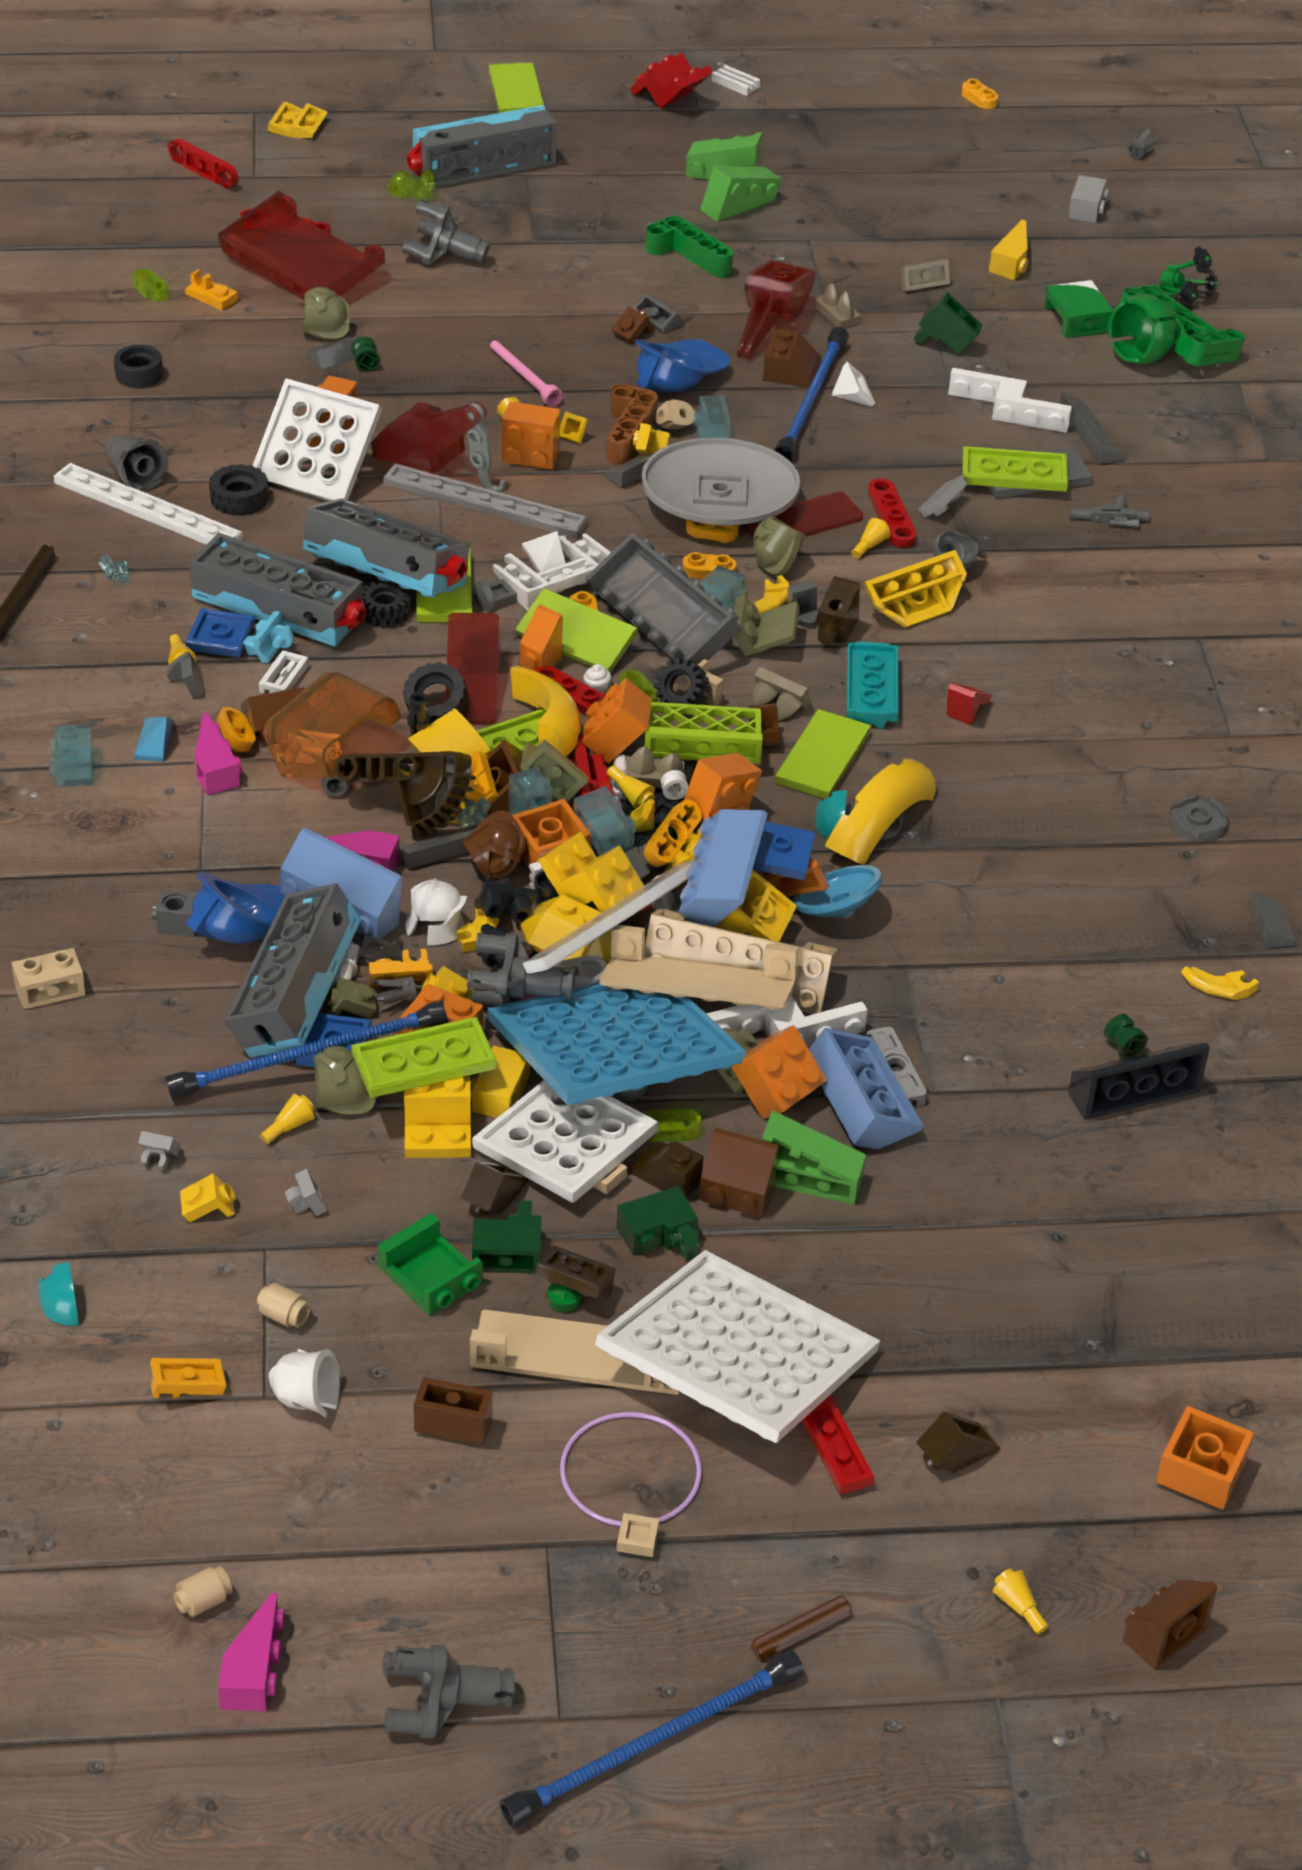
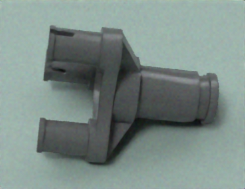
[402,198,490,266]
[467,933,575,1007]
[382,1645,514,1739]

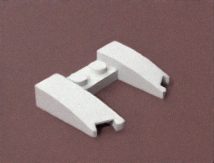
[493,534,622,611]

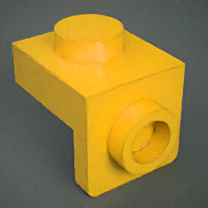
[633,423,670,455]
[421,966,473,1000]
[180,1173,236,1222]

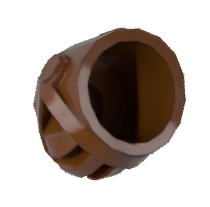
[462,810,526,880]

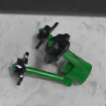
[1160,246,1218,308]

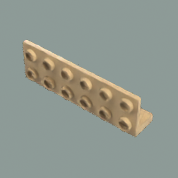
[645,908,838,1014]
[600,925,799,1010]
[470,1310,679,1395]

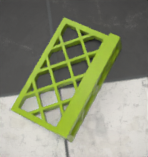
[645,702,763,764]

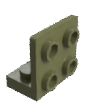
[733,594,800,656]
[520,739,589,802]

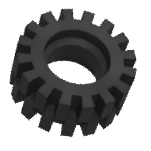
[363,581,410,628]
[654,658,710,705]

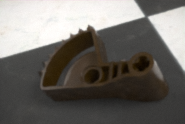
[334,751,477,837]

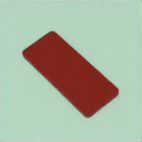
[742,491,864,537]
[445,613,499,724]

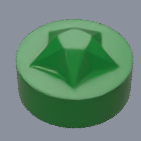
[548,1283,582,1313]

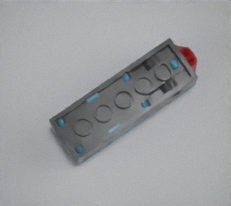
[407,105,557,189]
[303,498,470,597]
[189,533,366,647]
[225,883,361,1058]

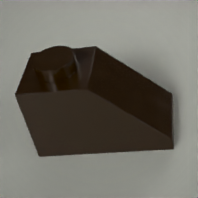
[629,1141,704,1199]
[461,1161,529,1216]
[916,1412,1000,1473]

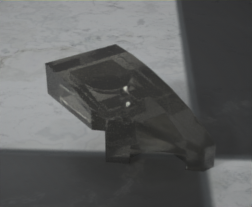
[356,935,418,967]

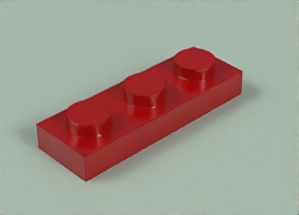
[802,1396,874,1495]

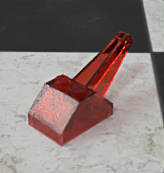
[737,259,816,360]

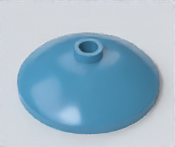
[794,865,883,918]

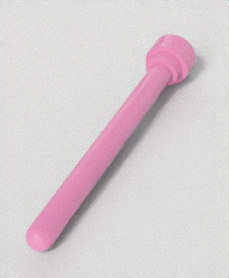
[490,341,563,408]

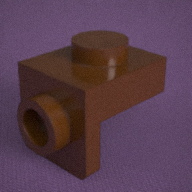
[611,307,654,344]
[749,704,780,747]

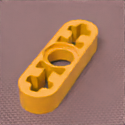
[644,799,702,867]

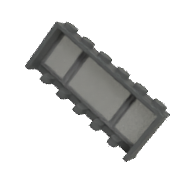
[585,533,742,665]

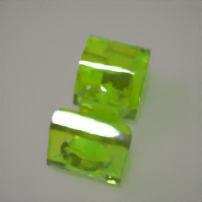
[387,170,435,200]

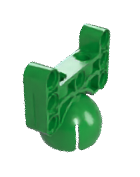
[1109,284,1246,366]

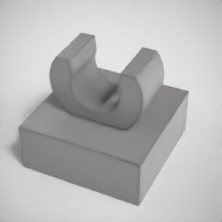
[138,1131,181,1170]
[285,1169,328,1217]

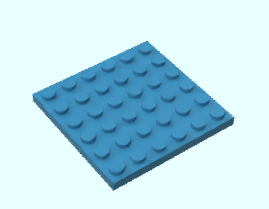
[488,983,745,1104]

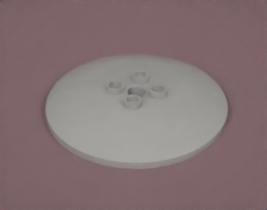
[642,437,800,525]

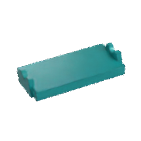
[846,641,898,729]

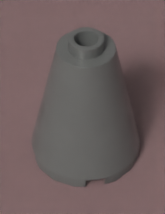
[105,434,169,491]

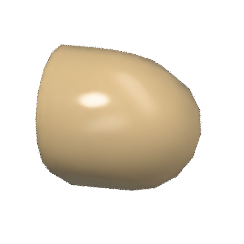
[656,399,695,430]

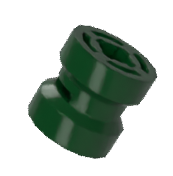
[351,337,380,372]
[1104,1014,1148,1058]

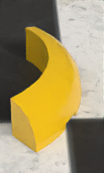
[510,666,582,757]
[825,759,936,865]

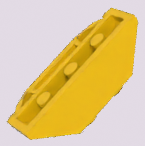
[863,550,967,628]
[519,894,619,964]

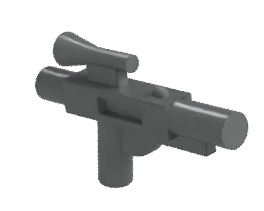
[1069,495,1149,529]

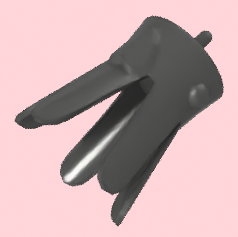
[1127,128,1159,159]
[373,976,422,1012]

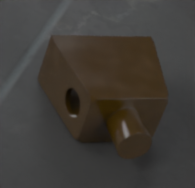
[817,576,860,645]

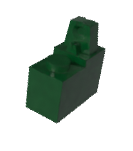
[914,292,983,354]
[616,1186,700,1261]
[472,1200,542,1274]

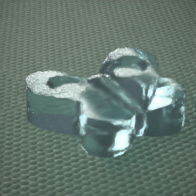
[98,554,130,583]
[457,797,491,828]

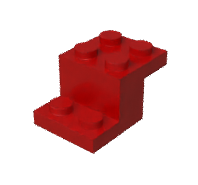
[630,53,713,109]

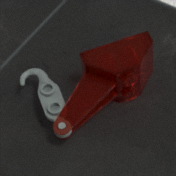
[371,402,506,493]

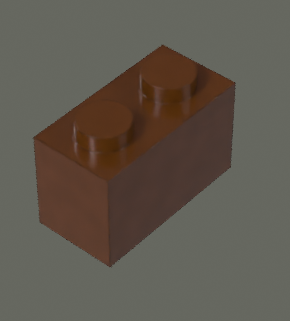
[414,1377,493,1445]

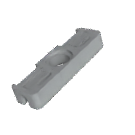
[866,1027,927,1107]

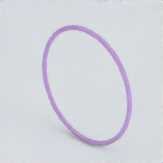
[560,1412,702,1527]

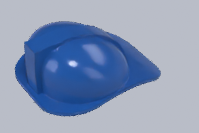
[636,339,730,393]
[186,871,285,944]

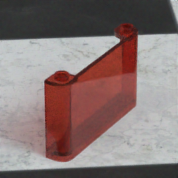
[218,191,385,301]

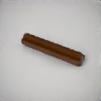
[751,1595,851,1660]

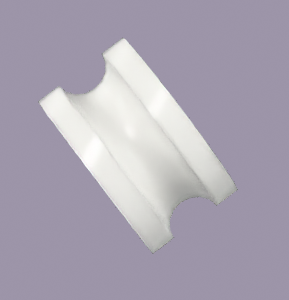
[661,770,689,800]

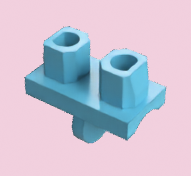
[244,611,294,663]

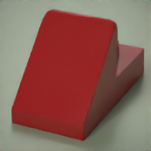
[947,683,992,725]

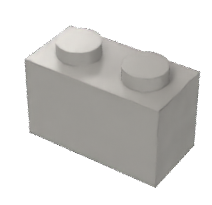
[1068,175,1109,223]

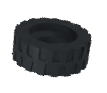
[209,464,269,516]
[403,662,469,724]

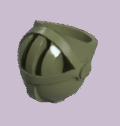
[303,287,349,341]
[753,516,807,576]
[313,1046,376,1115]

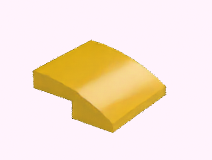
[267,101,328,139]
[408,708,491,756]

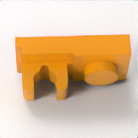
[185,269,238,311]
[466,750,498,813]
[369,949,433,987]
[150,1358,226,1398]

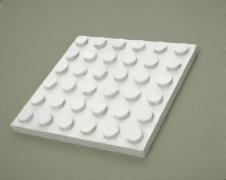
[595,1250,880,1443]

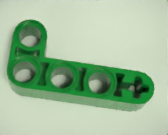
[645,216,733,278]

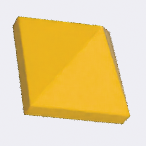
[560,412,589,444]
[624,799,655,834]

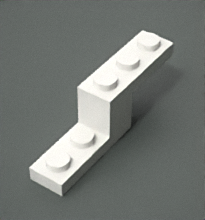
[948,368,1072,433]
[707,996,867,1047]

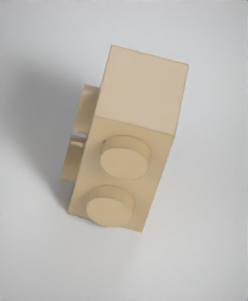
[11,948,85,1010]

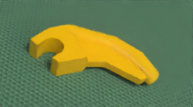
[754,575,789,614]
[457,909,499,953]
[1181,966,1259,1000]

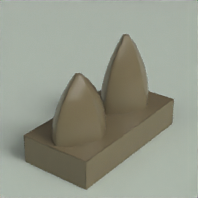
[900,258,950,291]
[814,283,861,329]
[753,667,812,721]
[625,745,685,788]

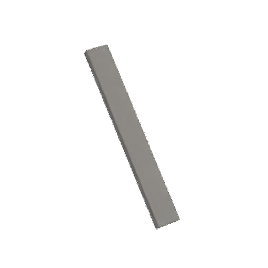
[384,464,587,539]

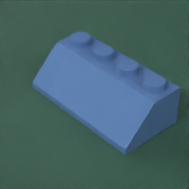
[679,809,768,927]
[279,828,402,942]
[809,1028,924,1150]

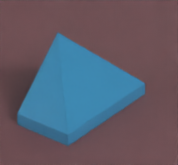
[134,716,174,762]

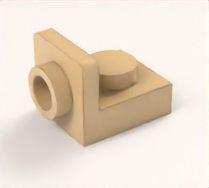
[687,659,723,706]

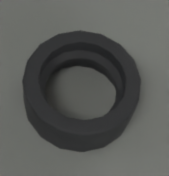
[114,345,163,387]

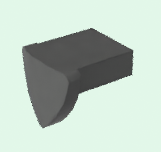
[473,579,517,613]
[787,580,818,629]
[167,652,204,699]

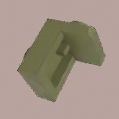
[324,977,376,1018]

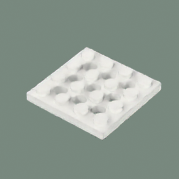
[253,378,382,501]
[472,1080,658,1203]

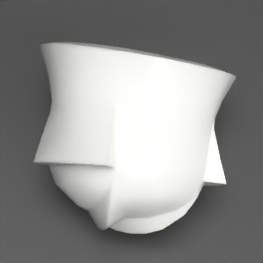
[405,878,467,945]
[269,1348,340,1418]

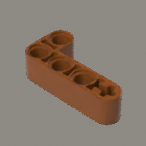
[607,384,658,465]

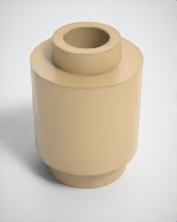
[257,1282,311,1328]
[173,1566,233,1617]

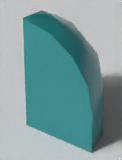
[814,790,847,839]
[38,1261,79,1326]

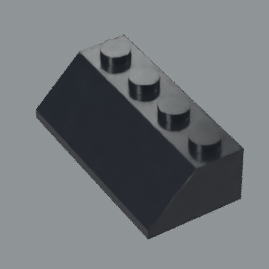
[1068,1043,1210,1120]

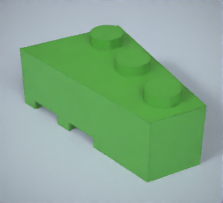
[686,132,762,180]
[700,166,782,222]
[762,1110,866,1205]

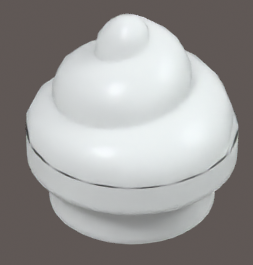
[583,664,611,693]

